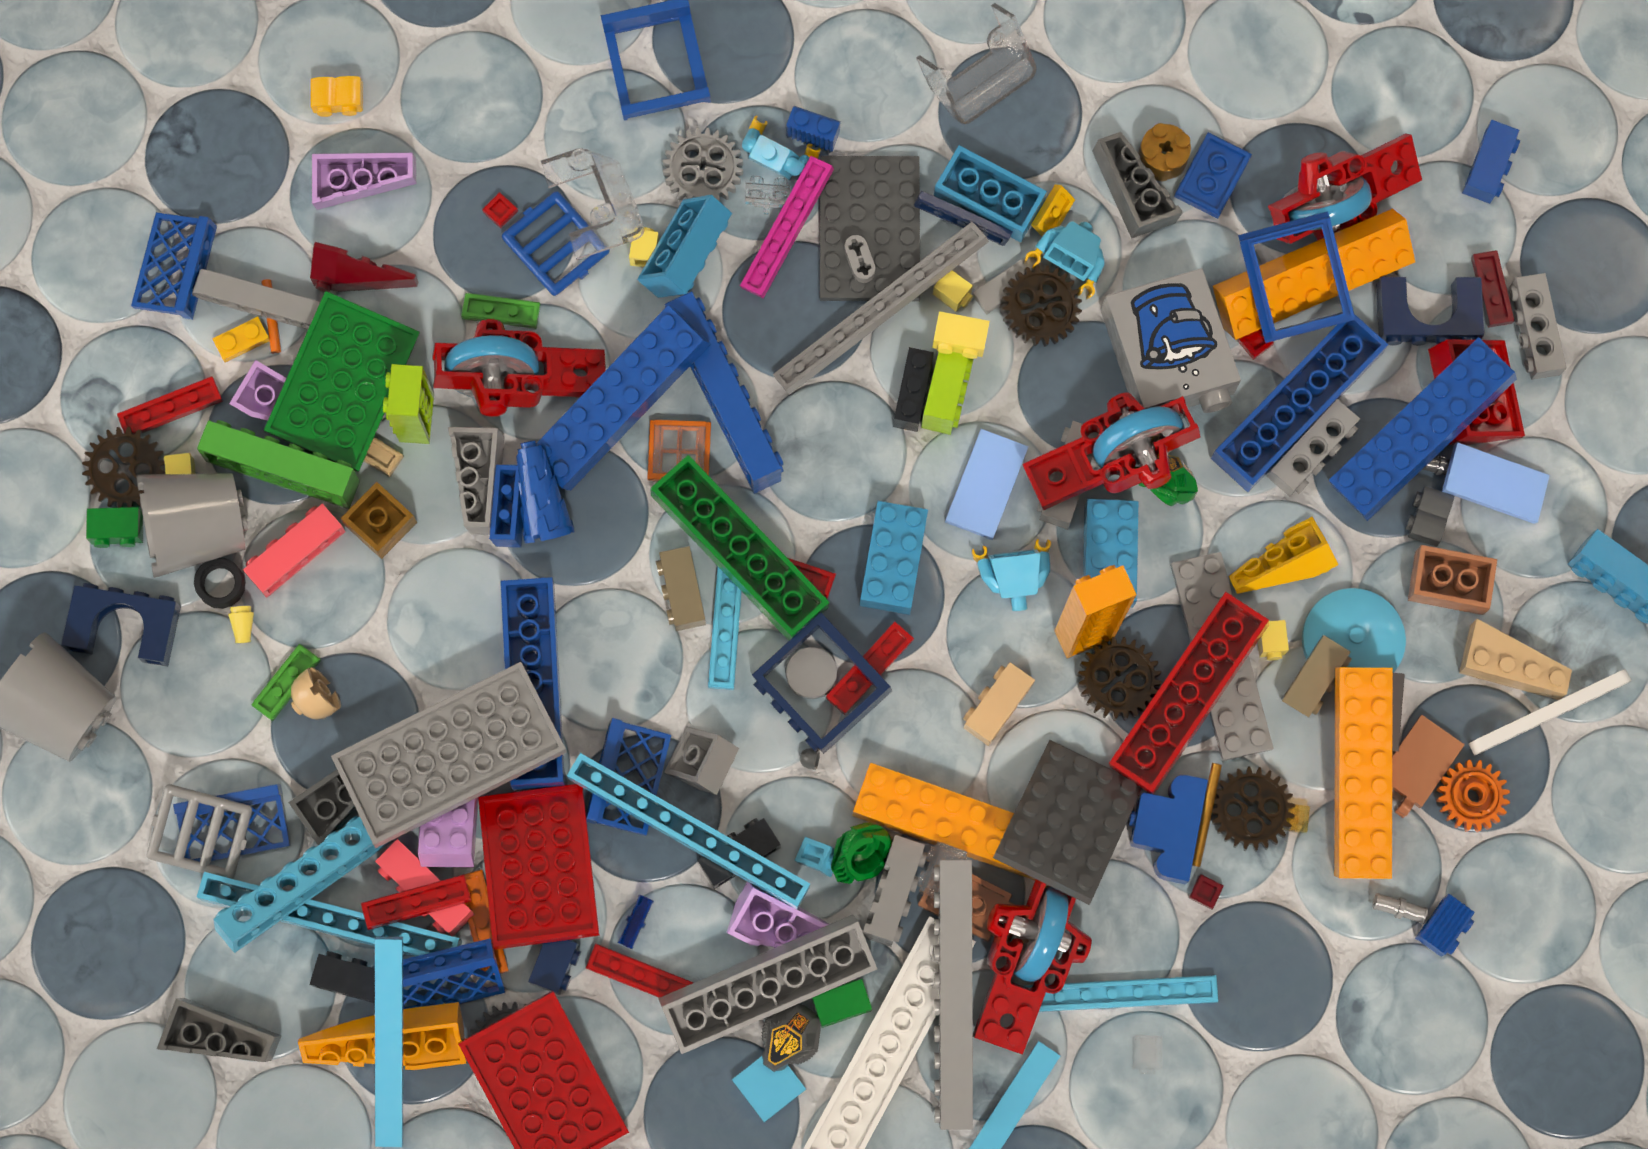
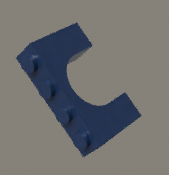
[1376,277,1484,346]
[61,583,181,667]

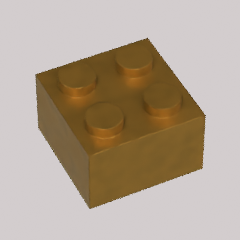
[341,482,417,559]

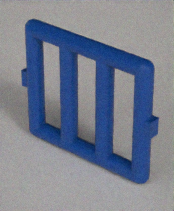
[502,191,610,296]

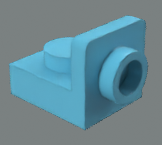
[794,837,835,877]

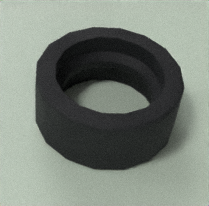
[194,558,246,609]

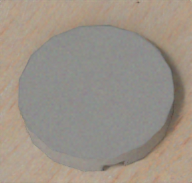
[786,647,837,699]

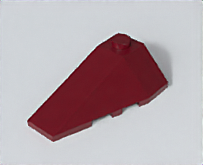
[310,242,419,292]

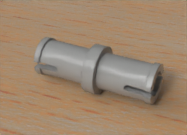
[1372,893,1428,924]

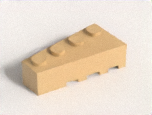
[1459,619,1572,700]

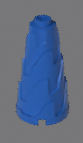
[516,440,575,543]

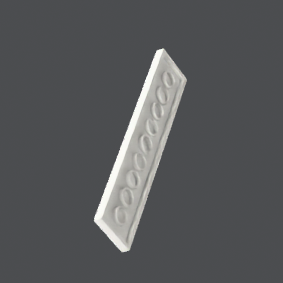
[804,916,976,1149]

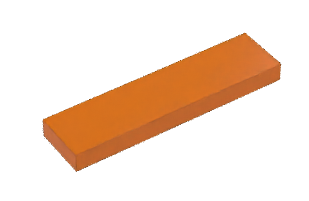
[464,869,509,974]

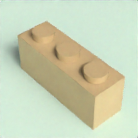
[963,662,1035,746]

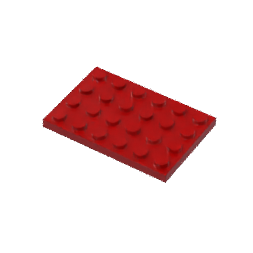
[478,784,600,950]
[458,991,629,1149]

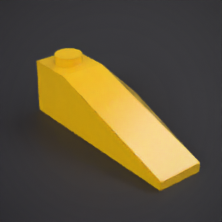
[1228,516,1339,594]

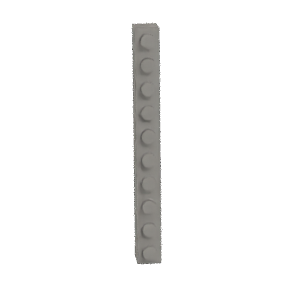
[934,860,973,1130]

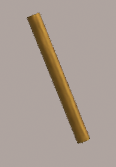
[1192,763,1222,867]

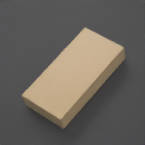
[364,437,404,477]

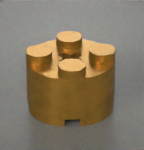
[1138,123,1191,181]

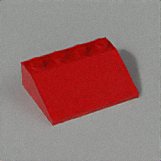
[1428,339,1525,445]

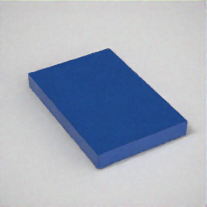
[1174,132,1252,219]

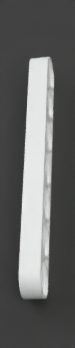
[1468,669,1632,756]

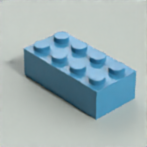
[934,145,1047,243]
[637,195,732,298]
[1083,499,1139,608]
[860,501,928,615]
[1568,529,1648,624]

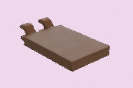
[1392,715,1465,818]
[918,859,1023,942]

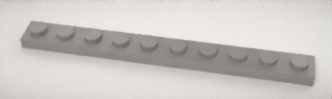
[773,222,989,395]

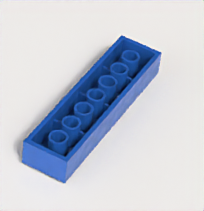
[664,291,784,494]
[536,305,711,491]
[1211,314,1389,492]
[1329,337,1517,521]
[501,577,565,790]

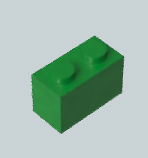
[86,507,143,548]
[812,979,872,1028]

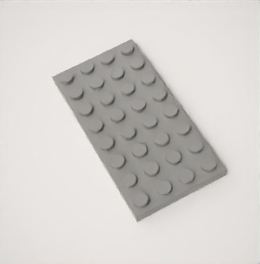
[331,662,567,848]

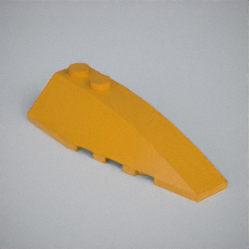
[298,1002,467,1070]

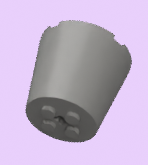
[136,473,248,578]
[0,632,116,762]

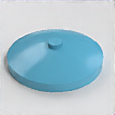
[1302,588,1406,678]

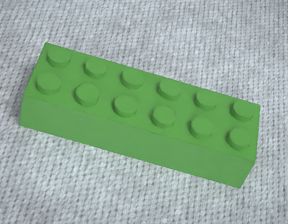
[197,420,360,509]

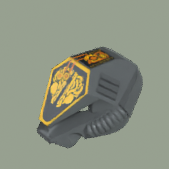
[761,1004,821,1072]

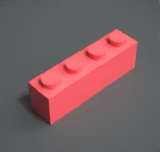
[243,503,346,598]
[375,839,475,936]

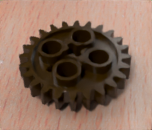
[1000,264,1082,347]
[82,427,165,508]
[1077,637,1162,721]
[1212,766,1295,852]

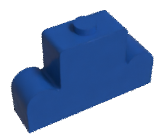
[1129,775,1208,885]

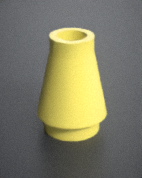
[228,606,254,643]

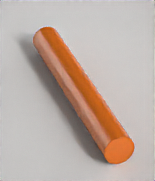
[261,279,281,354]

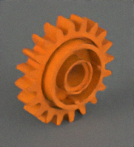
[1436,760,1510,832]

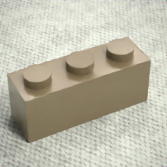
[656,546,706,631]
[1281,635,1352,718]

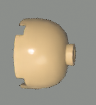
[291,667,341,720]

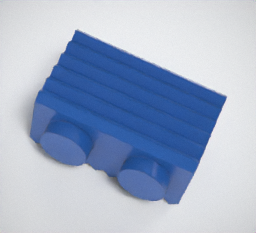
[786,106,841,153]
[1415,894,1475,957]

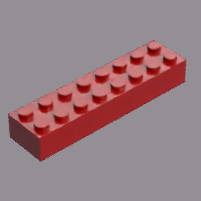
[1109,592,1269,794]

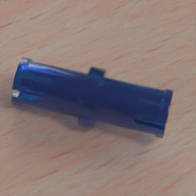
[617,894,654,950]

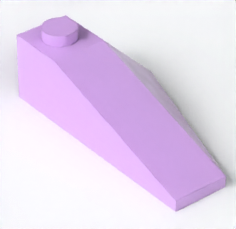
[229,360,286,421]
[727,882,829,948]

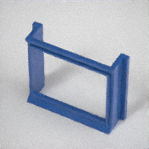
[600,0,711,121]
[1238,211,1355,343]

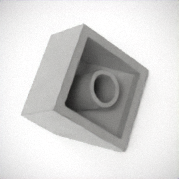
[664,726,739,795]

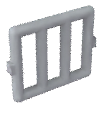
[147,784,252,879]

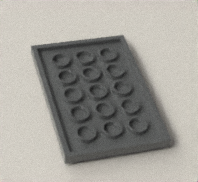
[820,156,920,301]
[993,740,1142,905]

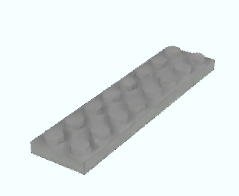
[1170,552,1274,761]

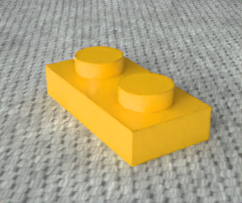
[1031,184,1075,236]
[212,316,269,363]

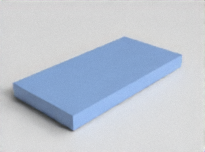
[945,429,1029,540]
[1442,442,1550,524]

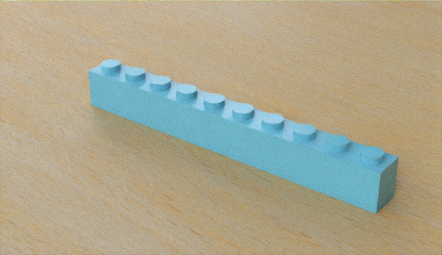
[567,753,810,909]
[197,872,463,957]

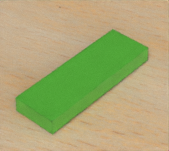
[461,293,541,329]
[251,644,321,721]

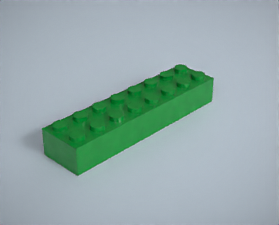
[650,455,829,641]

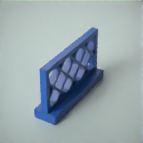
[131,212,217,320]
[586,718,671,836]
[173,784,291,862]
[403,938,505,1009]

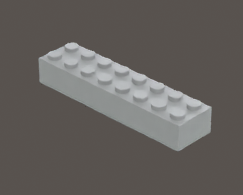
[658,914,877,1054]

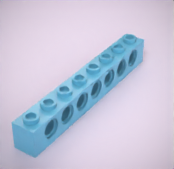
[213,816,398,953]

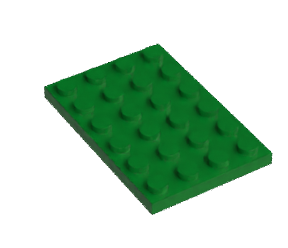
[264,291,420,472]

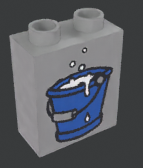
[1101,268,1241,419]

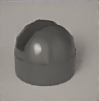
[799,748,820,770]

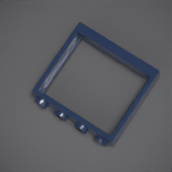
[752,612,892,754]

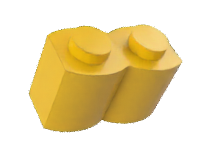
[311,76,363,117]

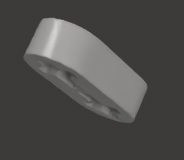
[844,235,875,283]

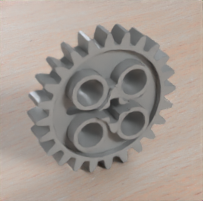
[663,128,743,202]

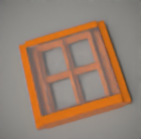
[648,420,711,481]

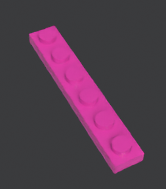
[740,156,834,299]

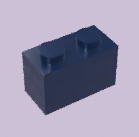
[528,940,581,995]

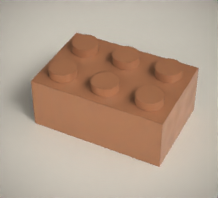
[1408,545,1498,615]

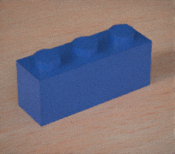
[1462,120,1520,204]
[489,465,523,548]

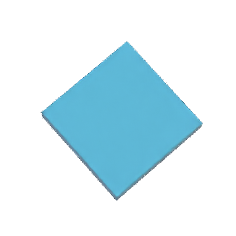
[732,1056,806,1122]

